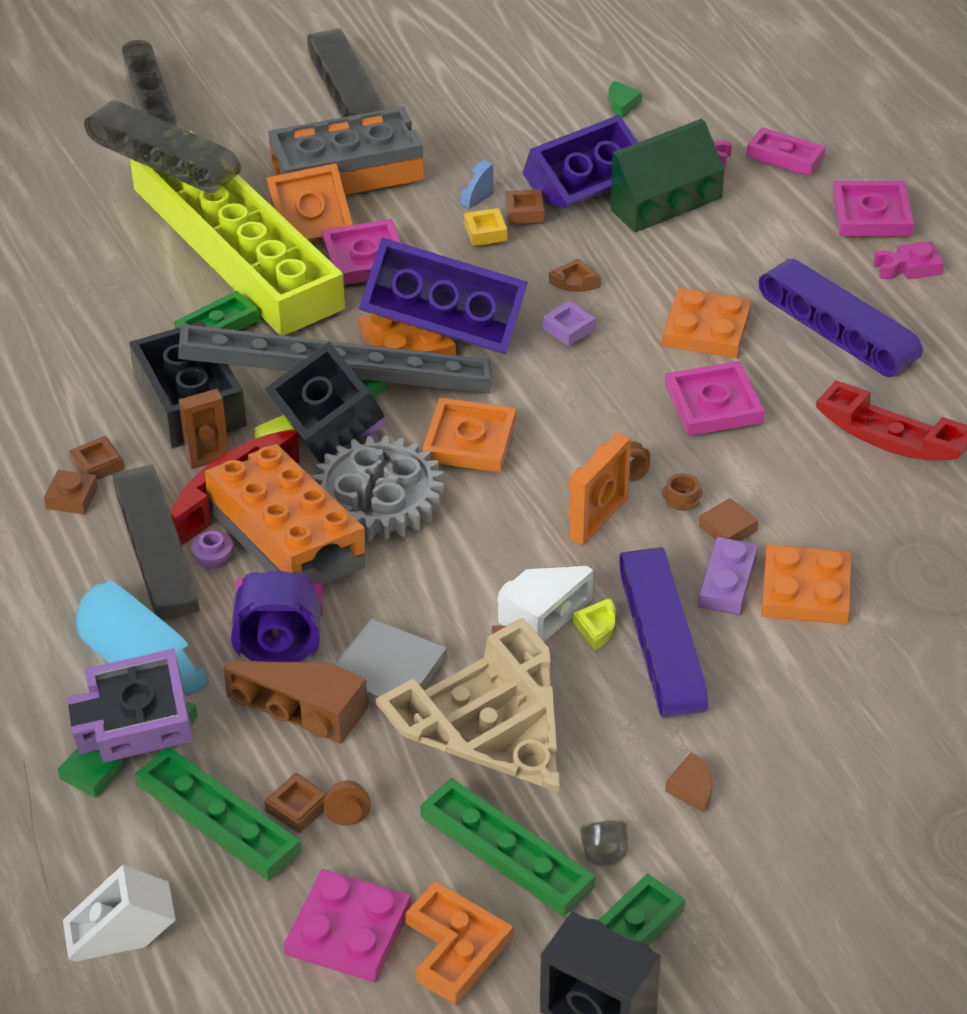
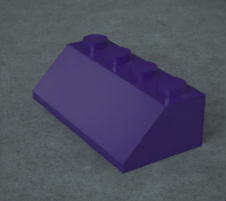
[359,237,528,355]

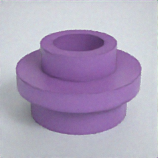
[191,531,233,569]

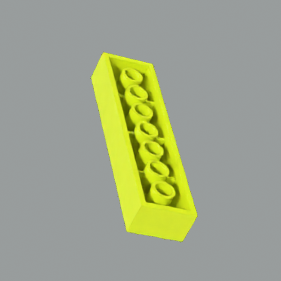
[129,131,345,336]

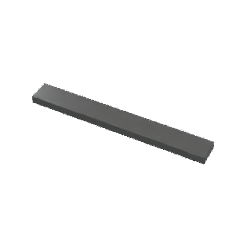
[178,324,492,394]

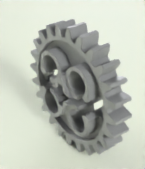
[312,435,444,541]

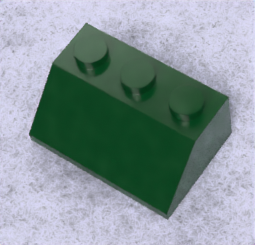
[611,118,725,233]

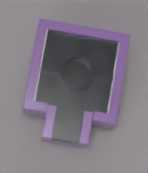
[67,648,194,762]

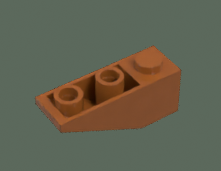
[223,661,368,744]

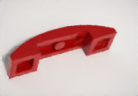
[816,380,967,461]
[171,429,300,547]

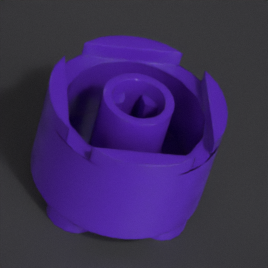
[231,571,321,662]

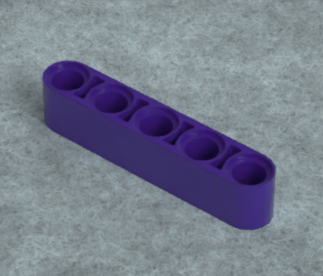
[758,258,923,377]
[619,547,708,718]

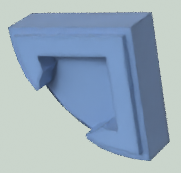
[460,160,493,209]

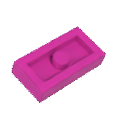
[746,127,826,176]

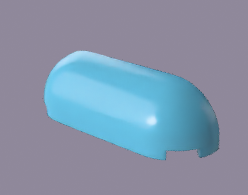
[76,580,208,696]

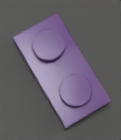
[698,537,758,615]

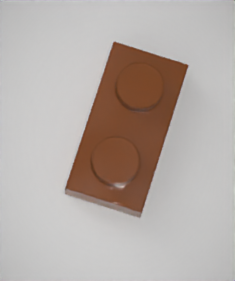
[179,389,229,469]

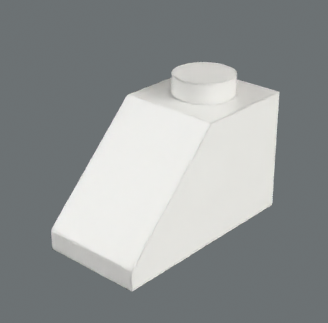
[497,566,594,642]
[63,865,176,962]

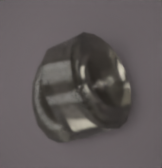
[580,820,629,866]

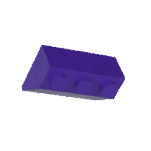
[522,115,639,208]

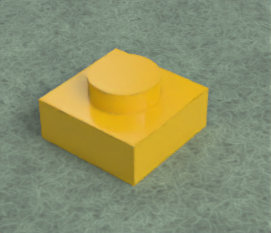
[464,208,508,246]

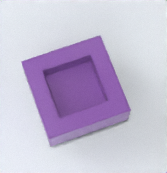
[542,301,596,347]

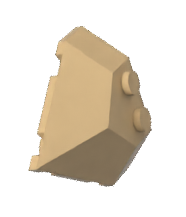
[376,617,560,793]

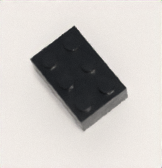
[129,321,247,449]

